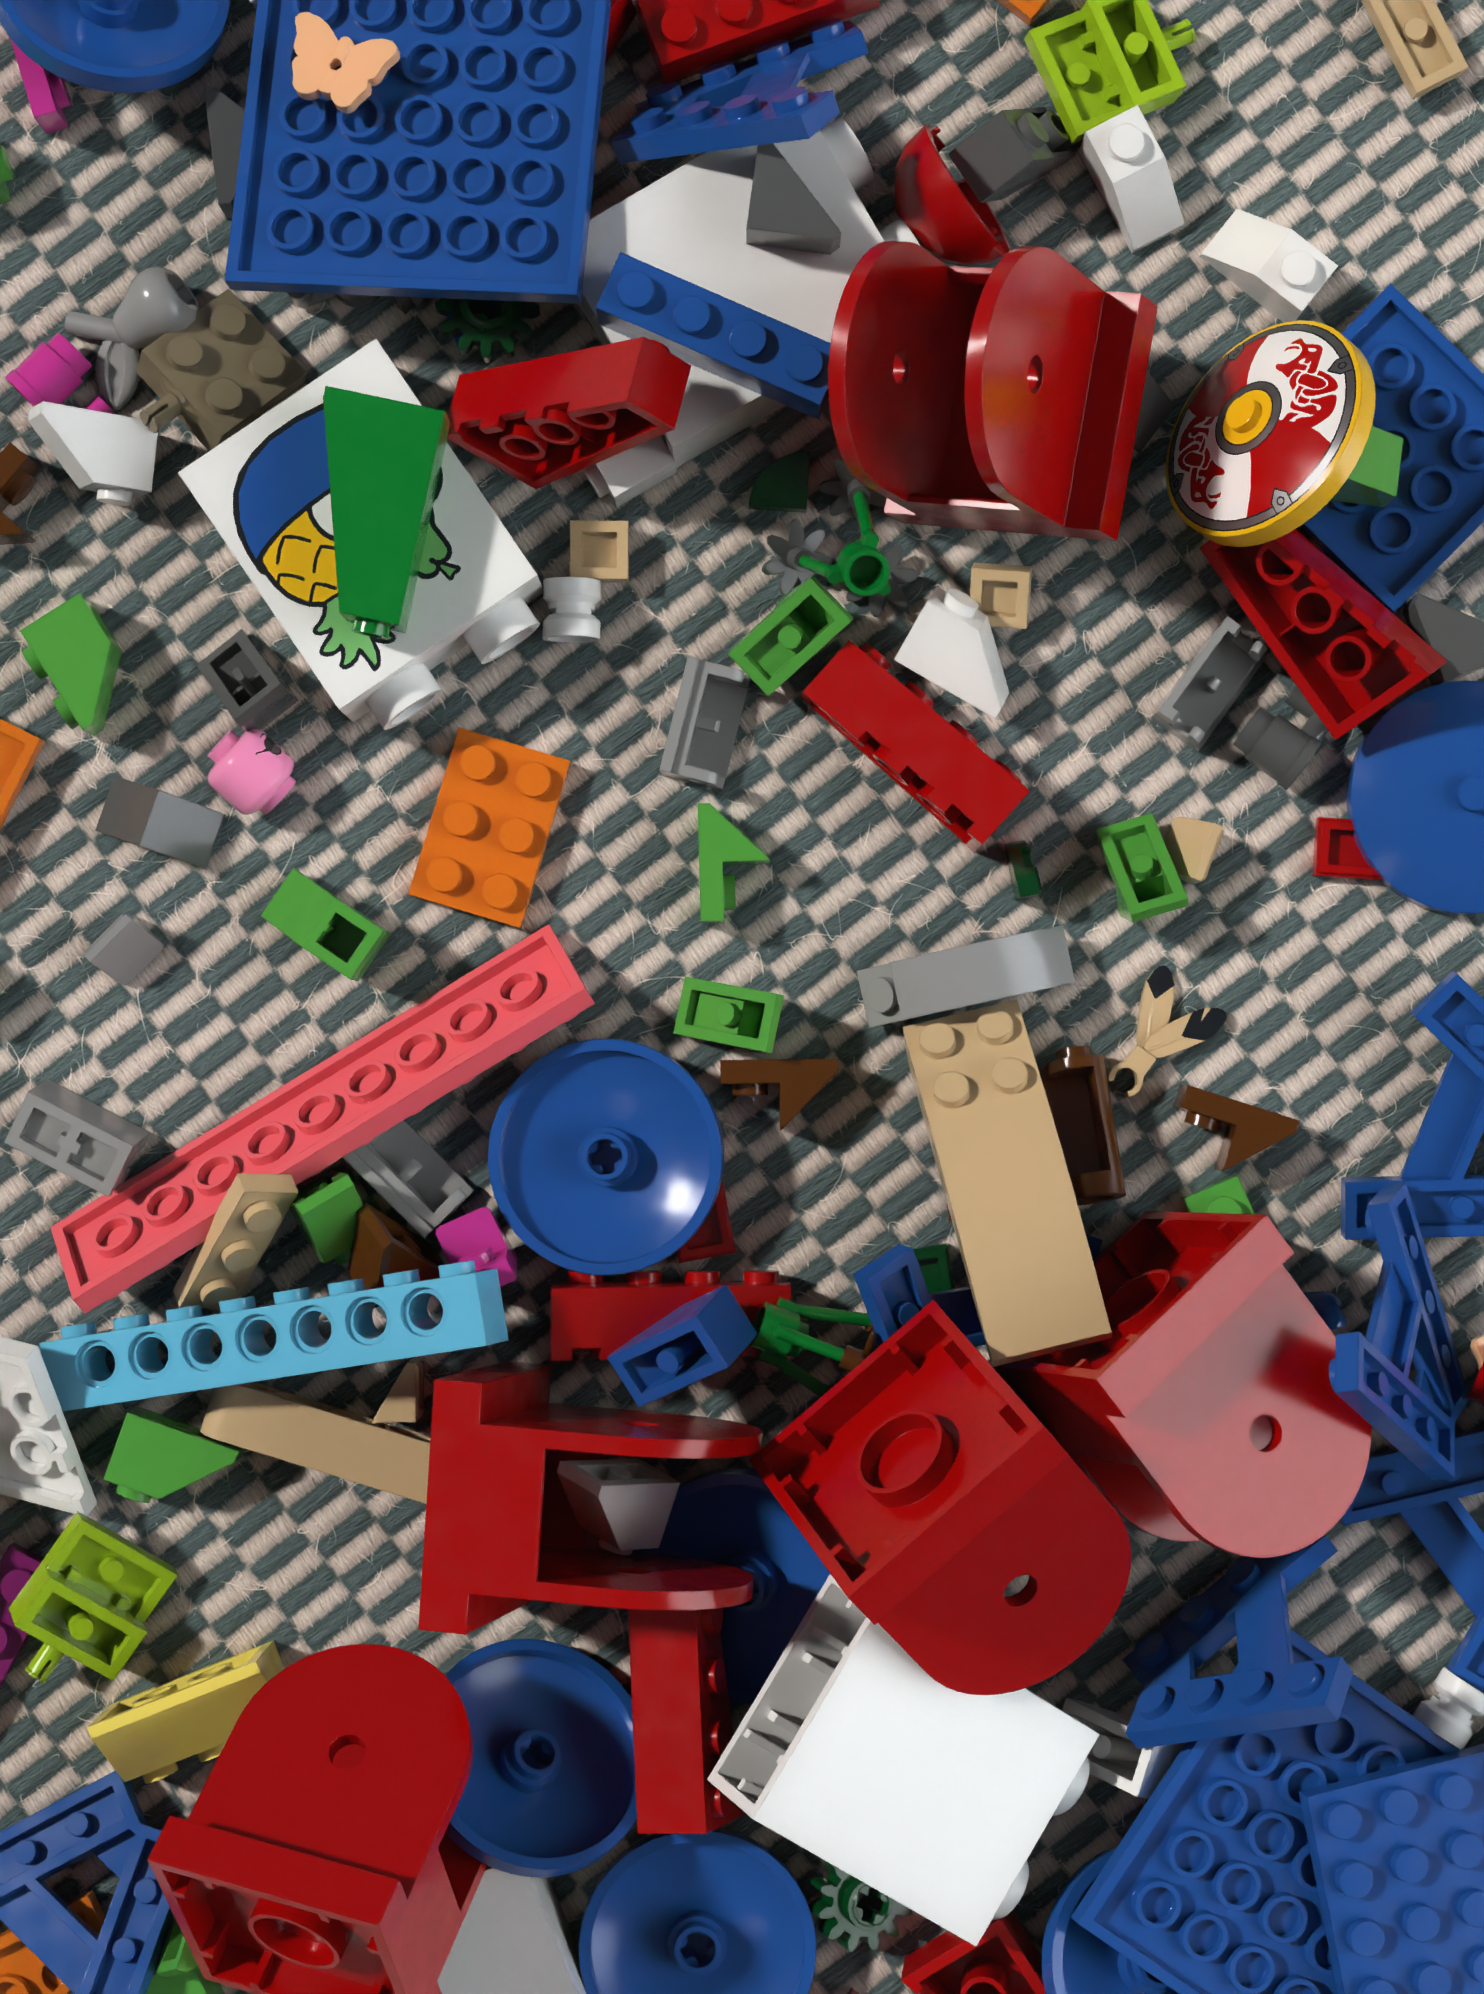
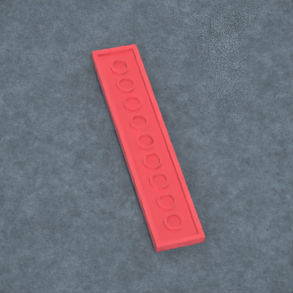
[50,924,595,1314]

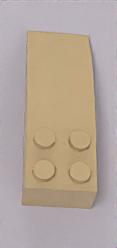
[902,999,1112,1367]

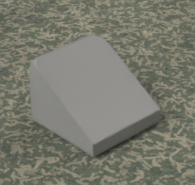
[84,914,164,985]

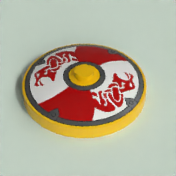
[1165,320,1376,547]

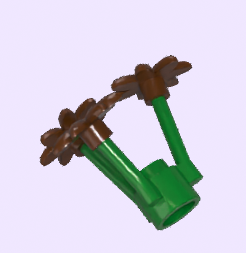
[749,1297,880,1397]

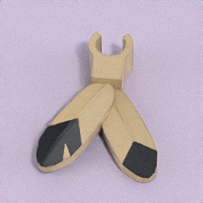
[1107,965,1227,1098]

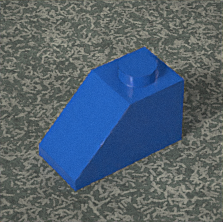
[607,1284,758,1407]

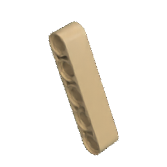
[200,1382,431,1504]

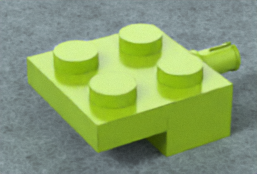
[1024,0,1195,144]
[9,1511,178,1683]

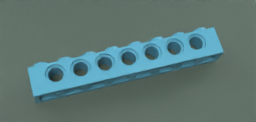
[39,1260,509,1411]

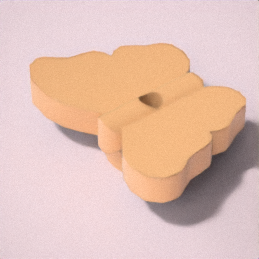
[292,12,400,114]

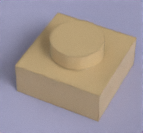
[570,520,629,582]
[970,562,1032,629]

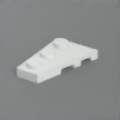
[0,1336,97,1516]

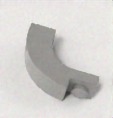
[857,925,1075,1028]

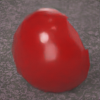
[895,125,1011,266]

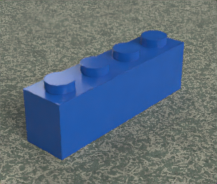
[596,252,831,419]

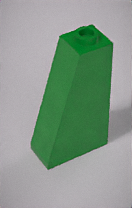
[323,386,450,639]

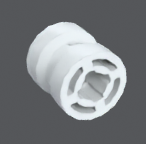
[543,577,601,643]
[1412,1667,1484,1749]

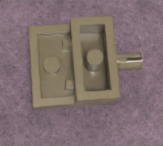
[136,289,307,451]

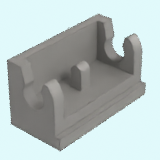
[1151,616,1267,752]
[659,656,751,790]
[4,1079,151,1197]
[343,1120,475,1238]

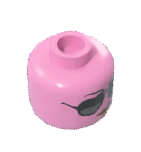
[207,728,296,815]

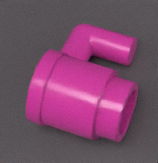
[5,332,114,414]

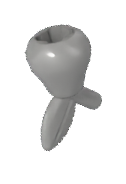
[64,266,199,411]

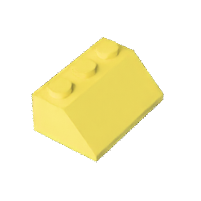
[87,1640,284,1784]

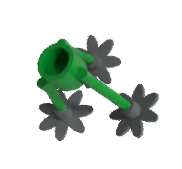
[761,458,918,617]

